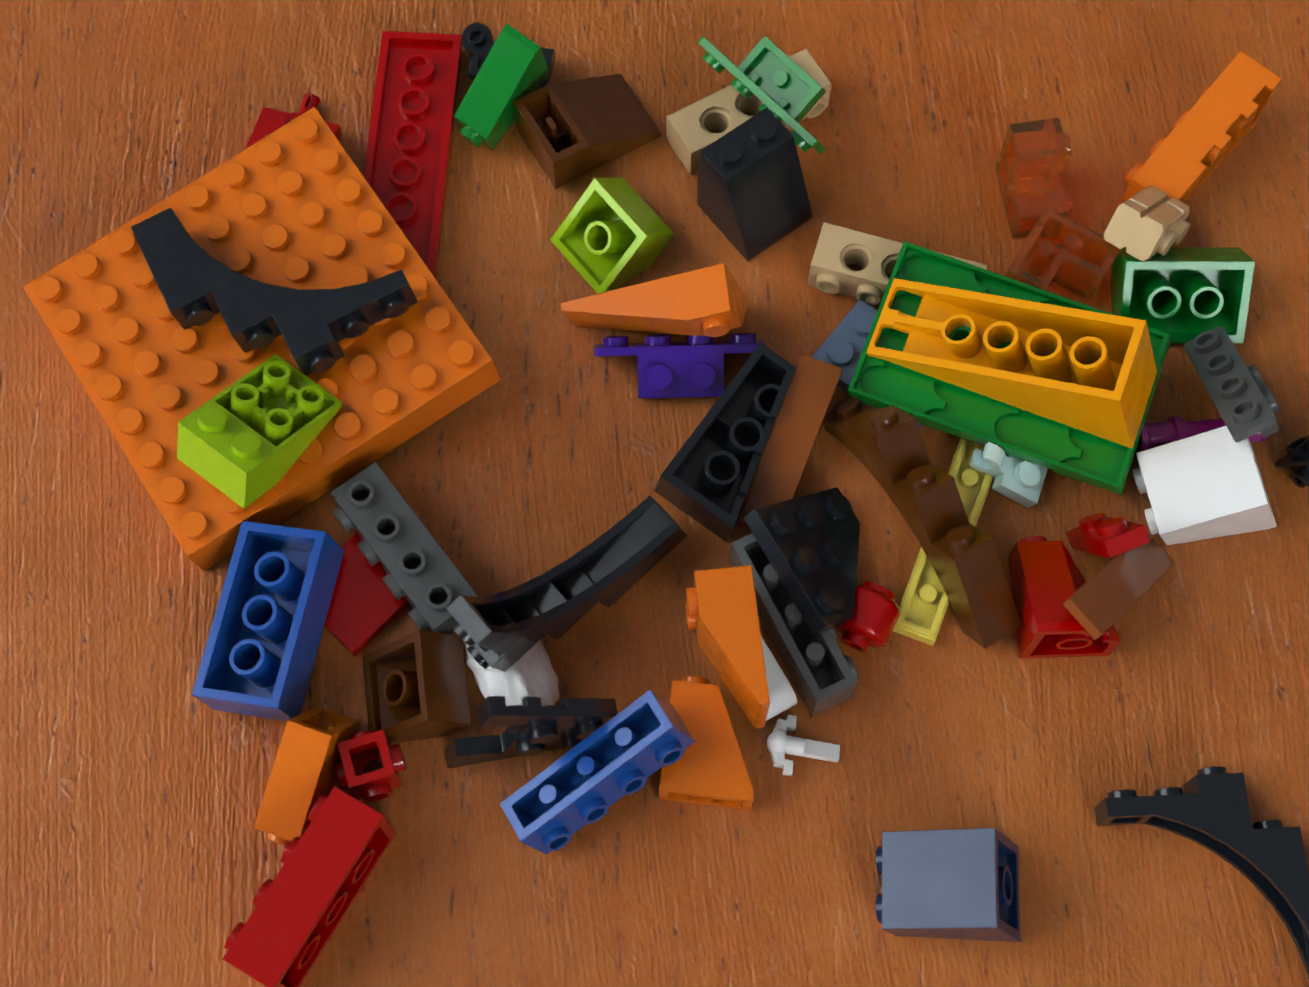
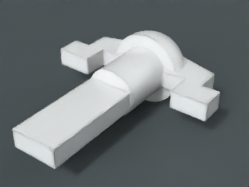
[767,714,840,776]

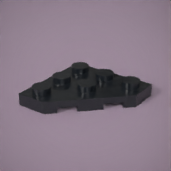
[744,487,860,635]

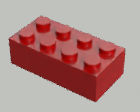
[222,786,396,987]

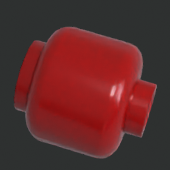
[837,581,901,652]

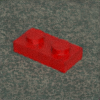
[1066,513,1150,559]

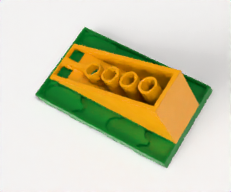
[848,241,1171,495]

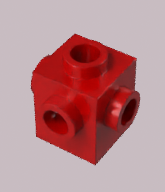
[335,729,407,802]

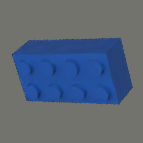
[192,521,344,721]

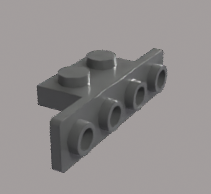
[1184,326,1280,442]

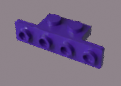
[594,333,766,398]

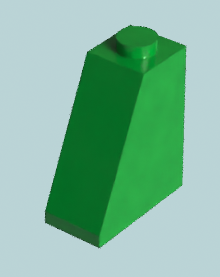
[454,24,550,151]

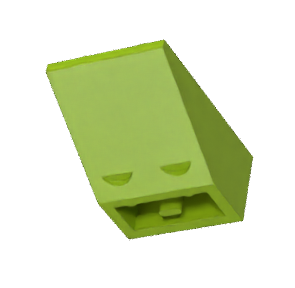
[177,354,342,509]

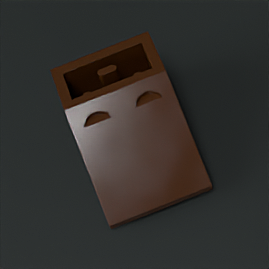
[513,74,661,189]

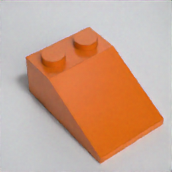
[685,565,770,729]

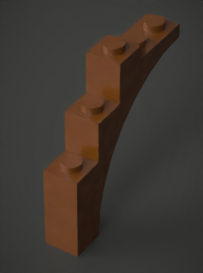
[823,398,1023,649]

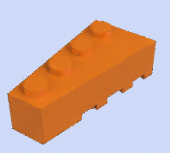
[1121,51,1282,203]

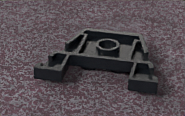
[445,696,618,768]

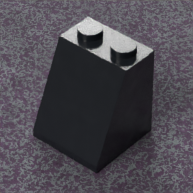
[697,107,812,262]

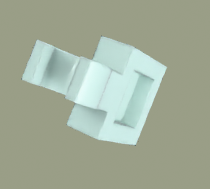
[969,442,1048,508]

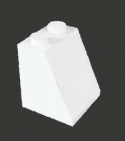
[1133,426,1277,546]

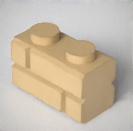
[1103,186,1190,262]

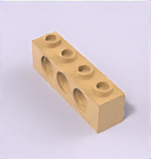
[666,49,832,175]
[807,222,987,305]

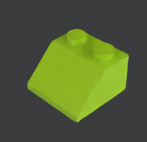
[550,177,675,294]

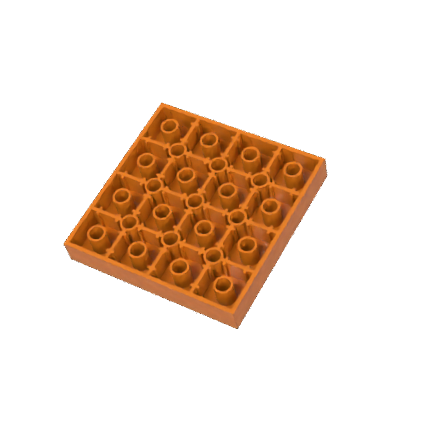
[23,107,501,571]

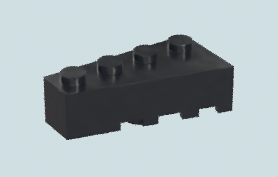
[655,343,796,542]

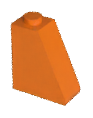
[658,676,754,811]
[254,706,360,845]

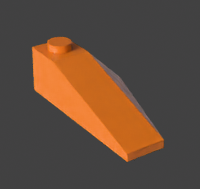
[561,263,748,337]

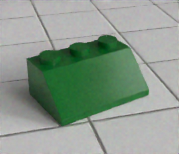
[1110,247,1255,343]

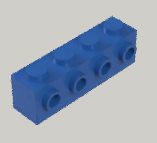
[500,690,695,854]

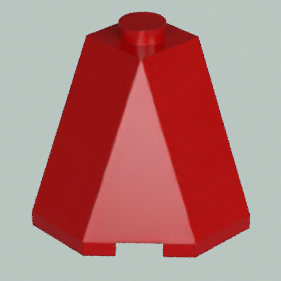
[1008,536,1120,659]

